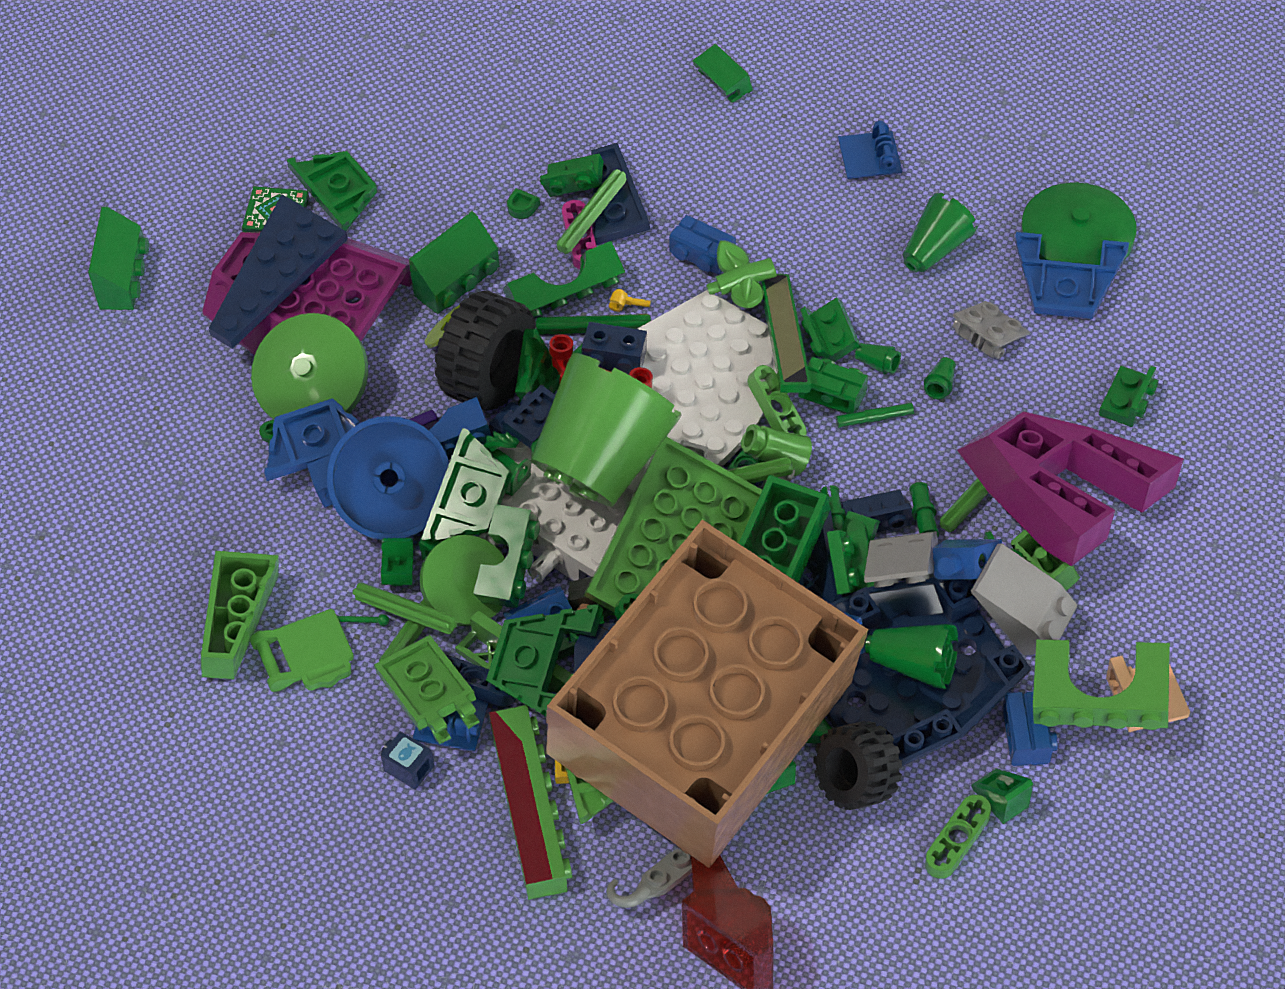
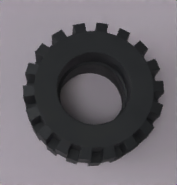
[813,721,902,810]

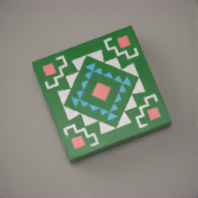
[242,186,309,232]

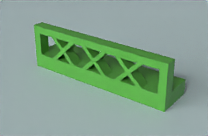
[455,610,573,693]

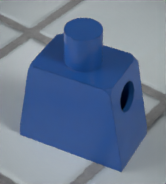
[933,539,1002,579]

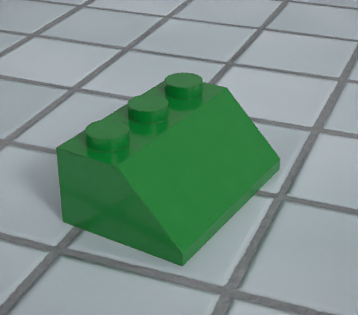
[88,207,149,310]
[409,211,500,315]

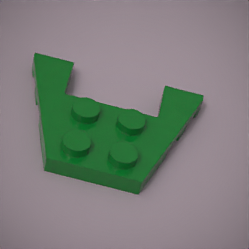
[486,604,603,717]

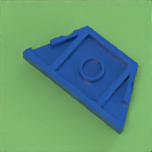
[264,398,359,481]

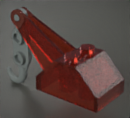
[606,849,773,989]

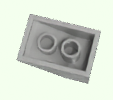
[971,544,1078,655]

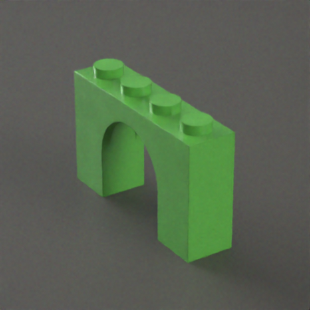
[1033,639,1170,730]

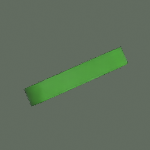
[747,365,807,436]
[925,795,991,879]

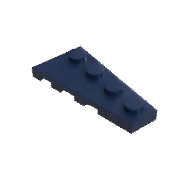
[591,143,651,245]

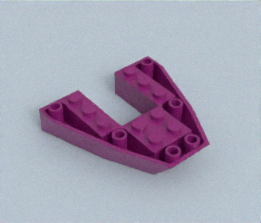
[957,411,1184,566]

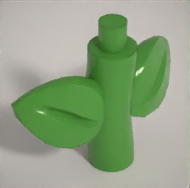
[706,240,777,308]

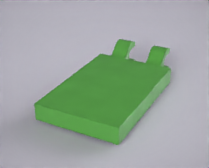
[374,635,480,744]

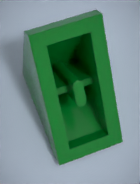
[971,768,1034,824]

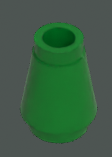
[855,343,901,375]
[924,357,956,400]

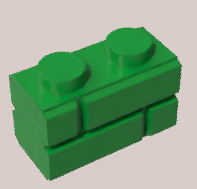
[798,357,868,414]

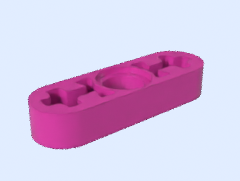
[562,200,597,270]

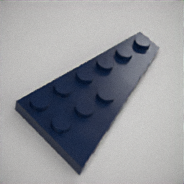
[209,194,348,349]

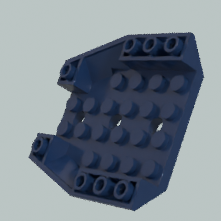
[826,577,1031,766]

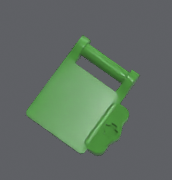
[250,609,354,692]

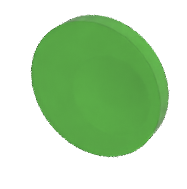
[420,535,505,627]

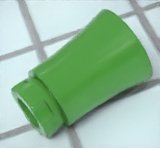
[741,424,812,476]

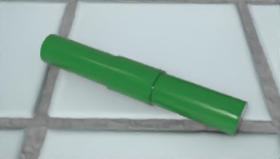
[836,402,914,428]

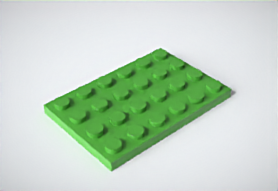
[583,437,762,612]

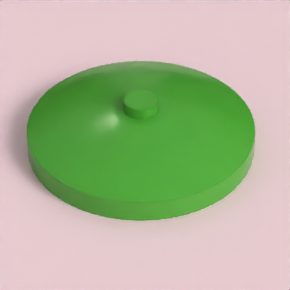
[251,313,368,419]

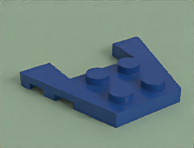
[1015,232,1129,319]

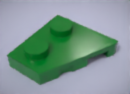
[515,329,557,401]

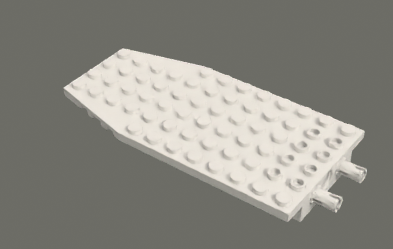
[479,290,777,582]

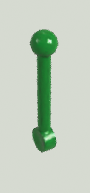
[337,614,389,626]

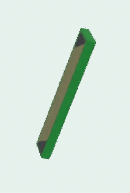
[759,274,811,393]

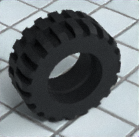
[435,291,536,411]

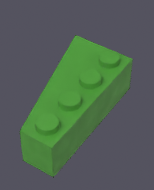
[201,551,279,679]

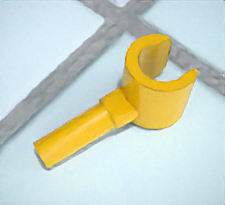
[608,289,651,312]

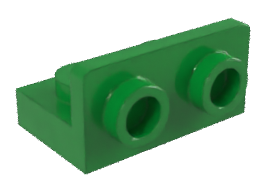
[540,153,604,197]
[800,297,861,362]
[1099,365,1159,427]
[827,529,874,596]

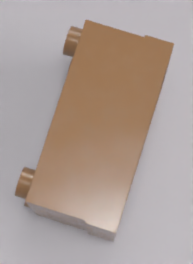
[546,520,868,868]

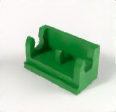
[692,43,753,103]

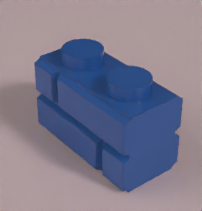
[669,215,736,275]
[1002,691,1058,766]

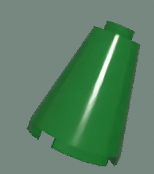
[902,193,978,272]
[865,624,958,689]

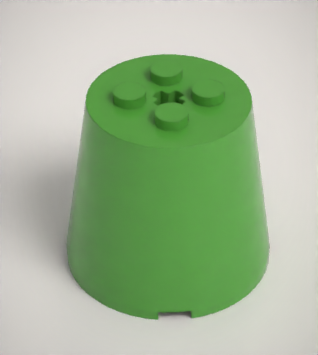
[531,353,682,507]

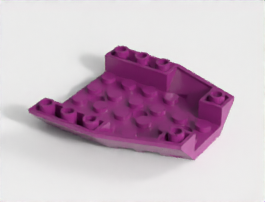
[202,232,412,355]

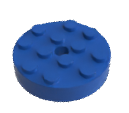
[327,416,449,540]

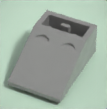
[864,531,938,587]

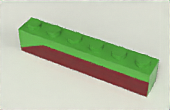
[489,705,572,900]

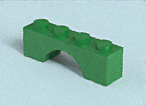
[503,241,625,319]

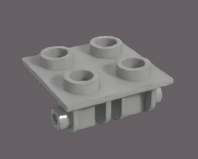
[952,301,1030,359]

